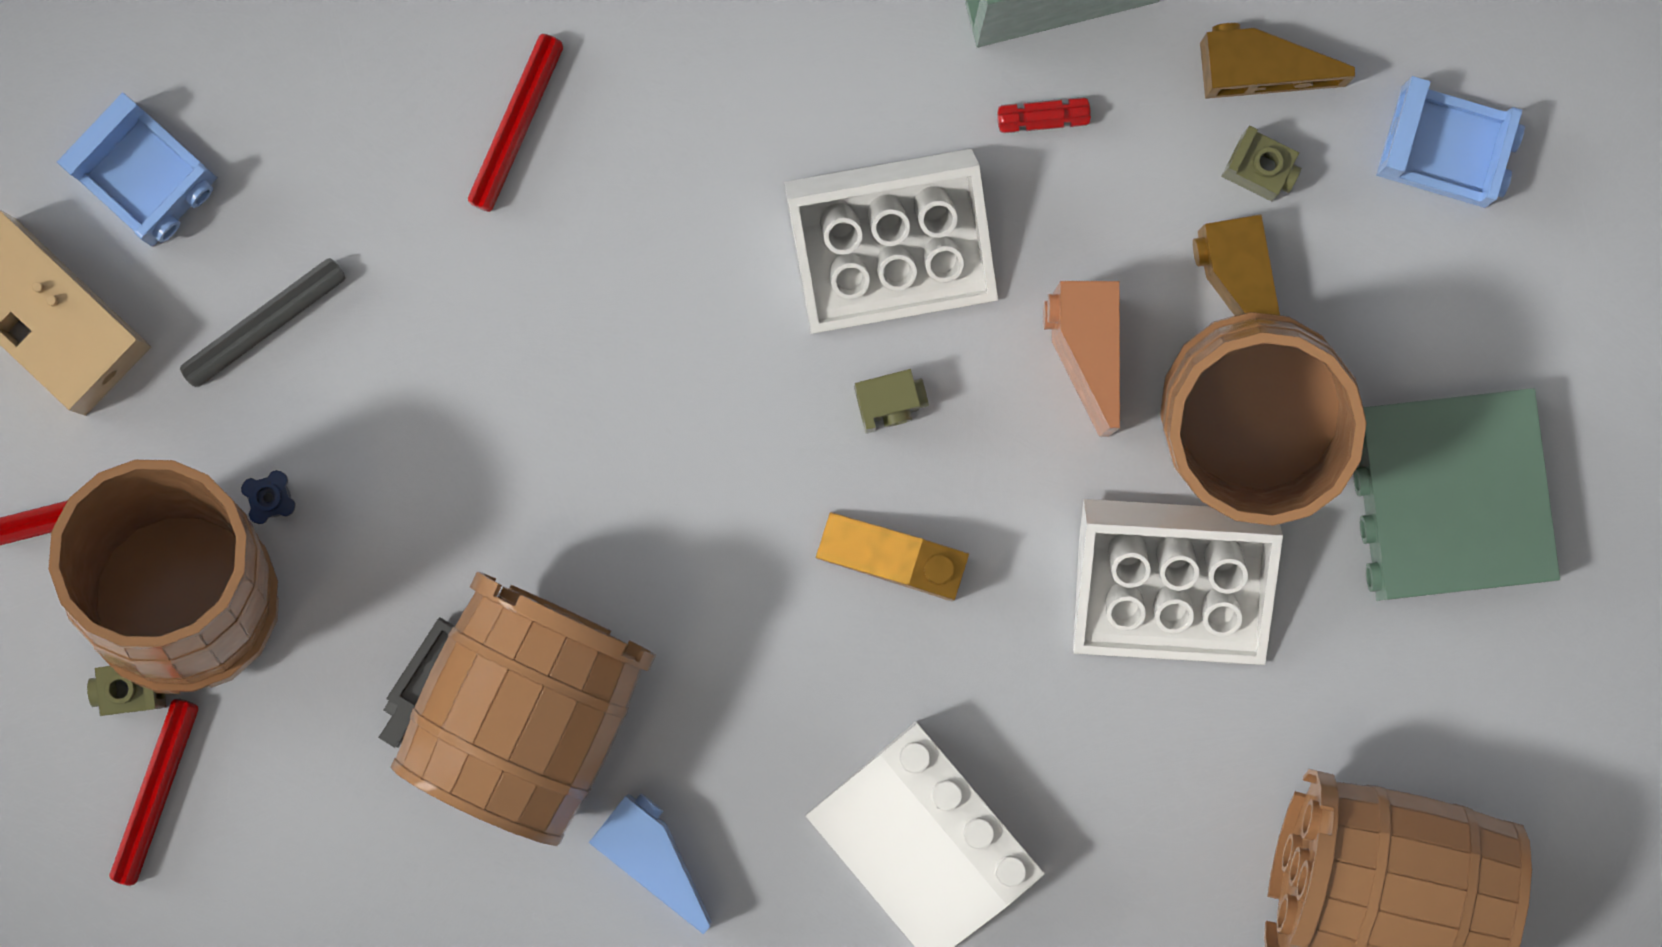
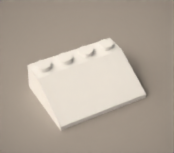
[784,149,998,334]
[1073,499,1283,665]
[805,722,1045,947]

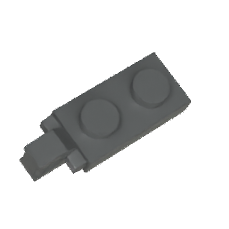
[378,617,455,748]

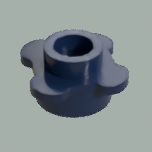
[241,470,296,524]

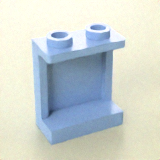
[1376,76,1525,208]
[57,92,218,247]

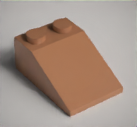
[1043,281,1120,437]

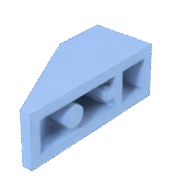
[589,793,712,934]

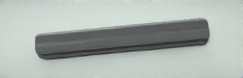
[180,258,346,387]

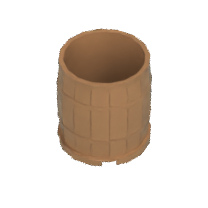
[1160,312,1366,526]
[48,459,279,694]
[390,572,656,846]
[1264,769,1532,947]

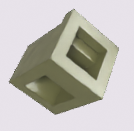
[1221,125,1302,202]
[854,369,929,434]
[87,666,167,716]

